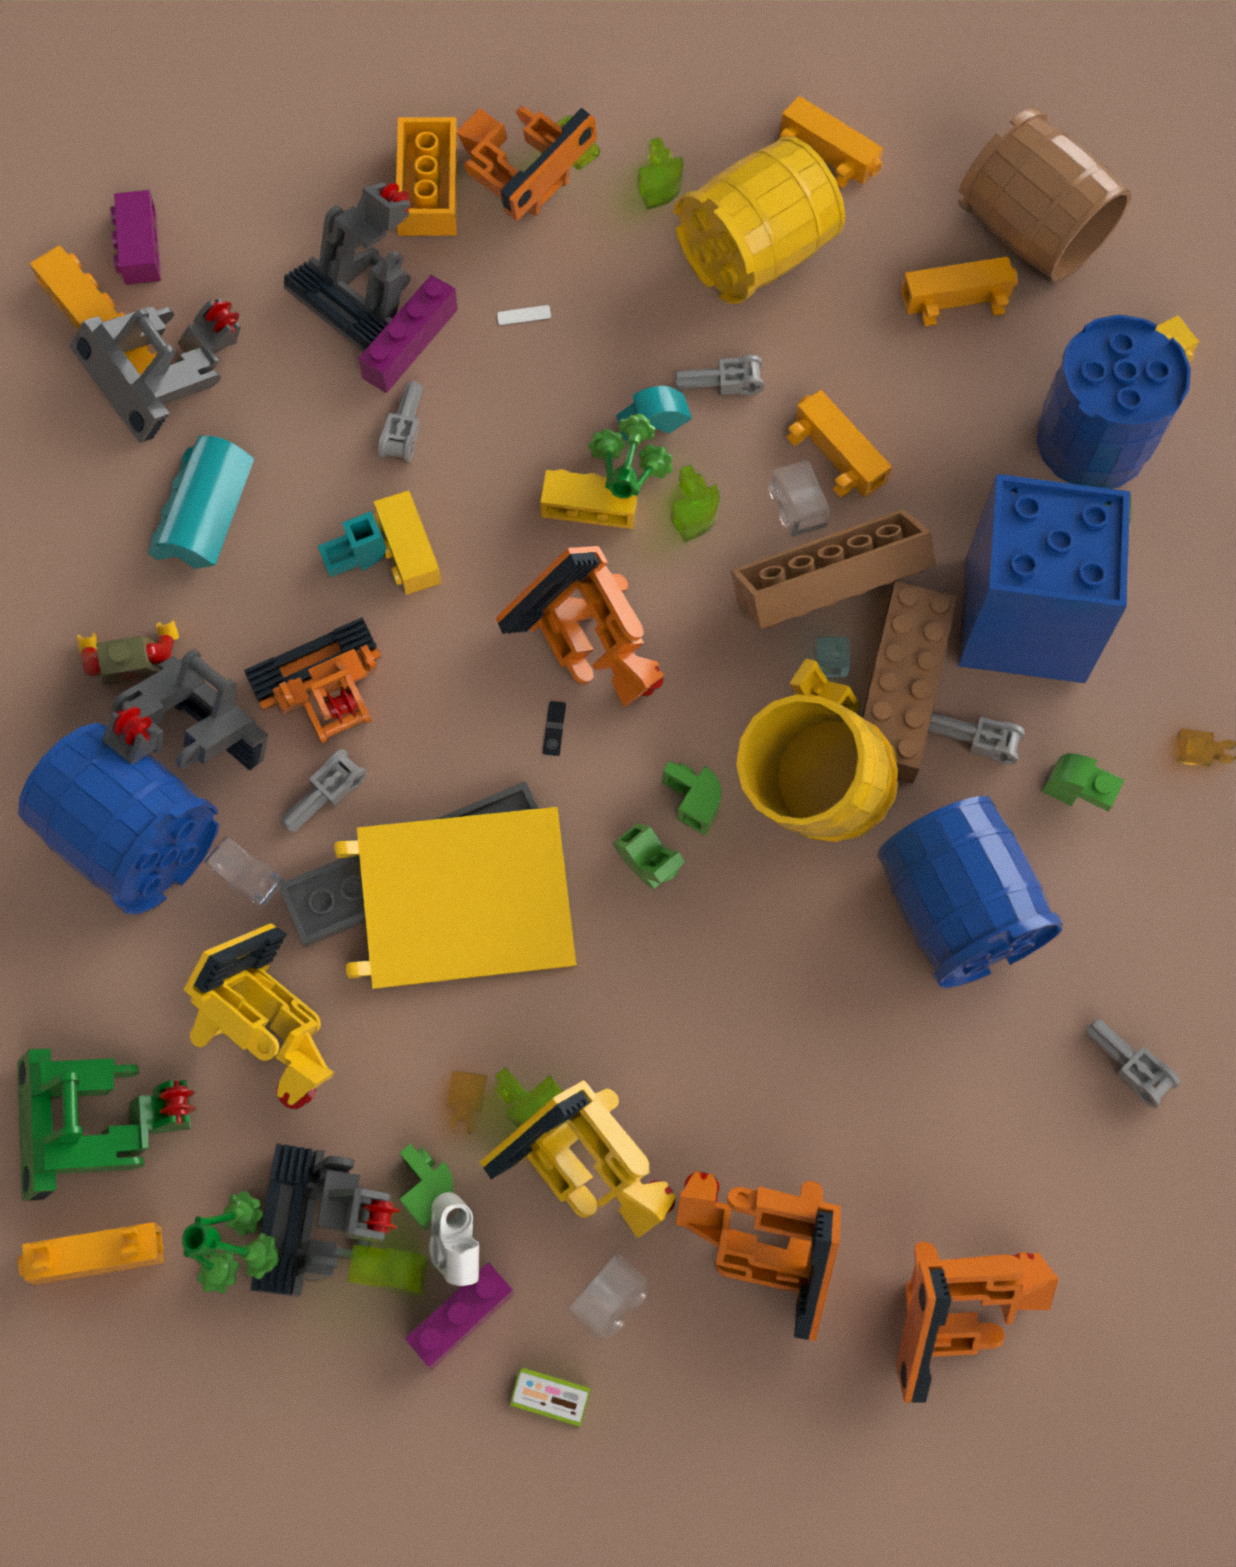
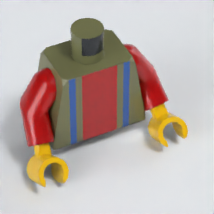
[77,620,179,685]

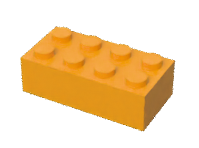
[396,117,458,236]

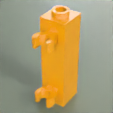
[779,96,883,189]
[901,257,1018,327]
[786,390,892,498]
[18,1222,165,1285]

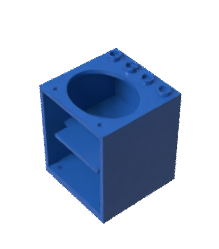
[958,474,1130,683]

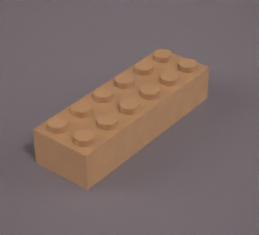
[731,509,936,629]
[862,581,958,783]

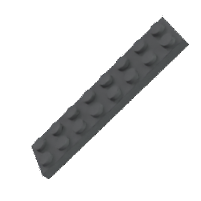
[278,781,539,948]

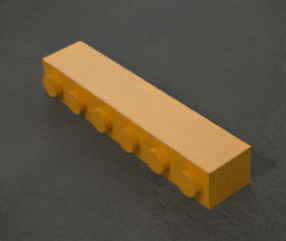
[29,245,157,375]

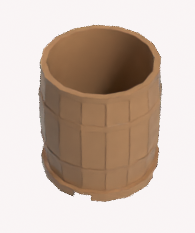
[958,107,1131,282]

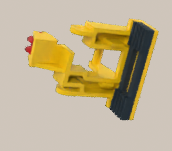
[184,923,335,1109]
[480,1080,676,1239]

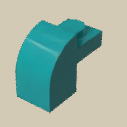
[616,386,692,441]
[317,511,386,577]

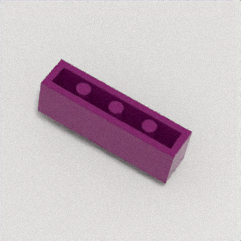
[359,274,458,393]

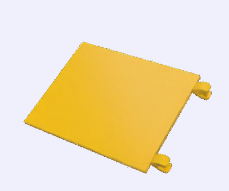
[334,807,577,989]

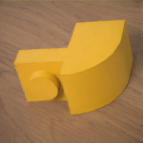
[789,658,861,713]

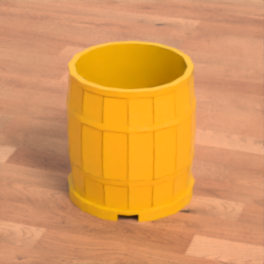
[673,137,845,305]
[736,694,898,842]

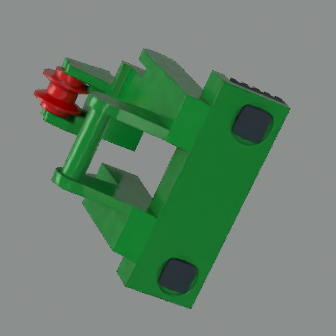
[17,1048,196,1201]

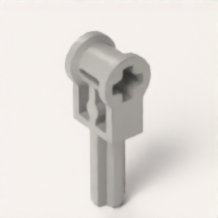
[675,355,765,395]
[378,381,423,462]
[928,713,1025,764]
[281,749,368,833]
[1086,1019,1180,1108]

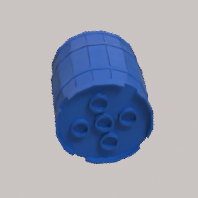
[1036,315,1191,489]
[18,723,219,915]
[877,796,1063,989]

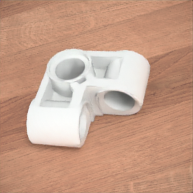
[429,1192,479,1286]

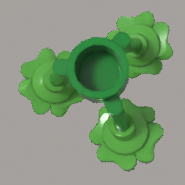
[588,414,673,499]
[182,1191,279,1294]

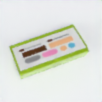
[510,1367,591,1427]

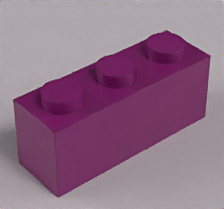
[110,190,161,285]
[405,1262,514,1370]

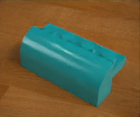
[148,435,254,569]

